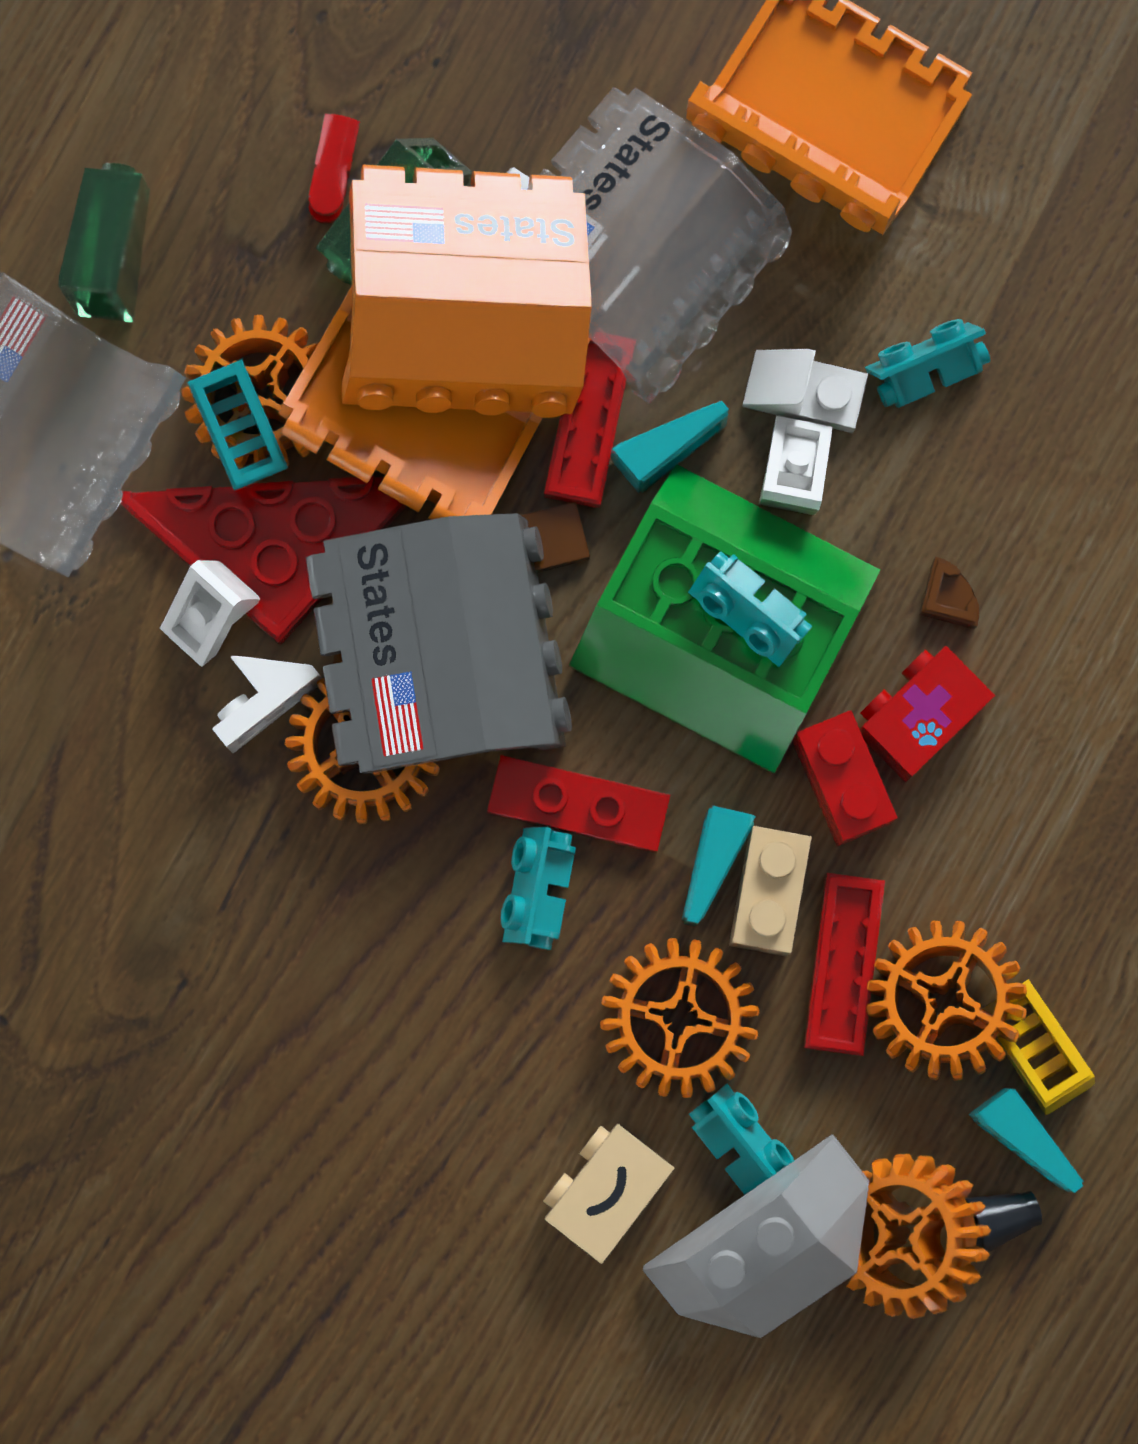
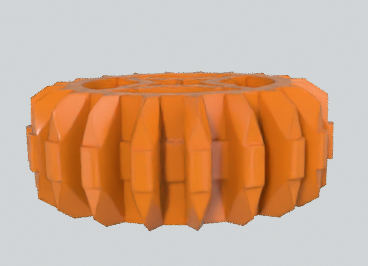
[182,314,319,468]
[285,678,440,824]
[867,921,1027,1081]
[600,938,759,1098]
[846,1154,991,1319]

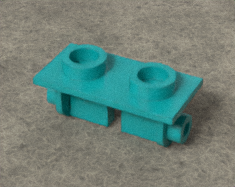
[865,319,991,408]
[688,551,812,667]
[501,827,576,950]
[689,1083,794,1195]

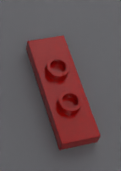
[544,330,635,509]
[487,755,671,853]
[803,873,885,1056]

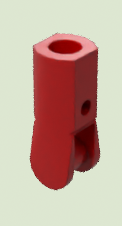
[309,114,360,224]

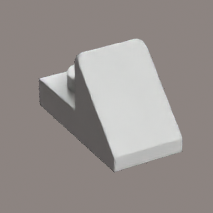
[742,349,868,433]
[759,416,833,515]
[160,560,260,667]
[212,656,322,753]

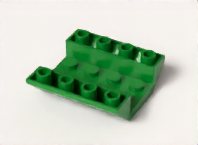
[569,464,880,774]

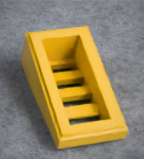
[982,979,1095,1115]

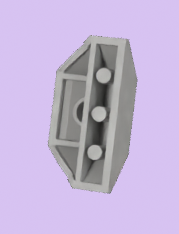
[643,1134,869,1338]

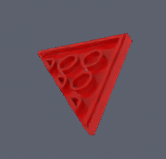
[114,476,406,646]

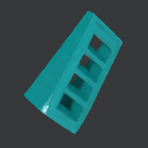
[187,359,288,491]
[611,401,729,493]
[682,806,756,926]
[969,1088,1084,1193]

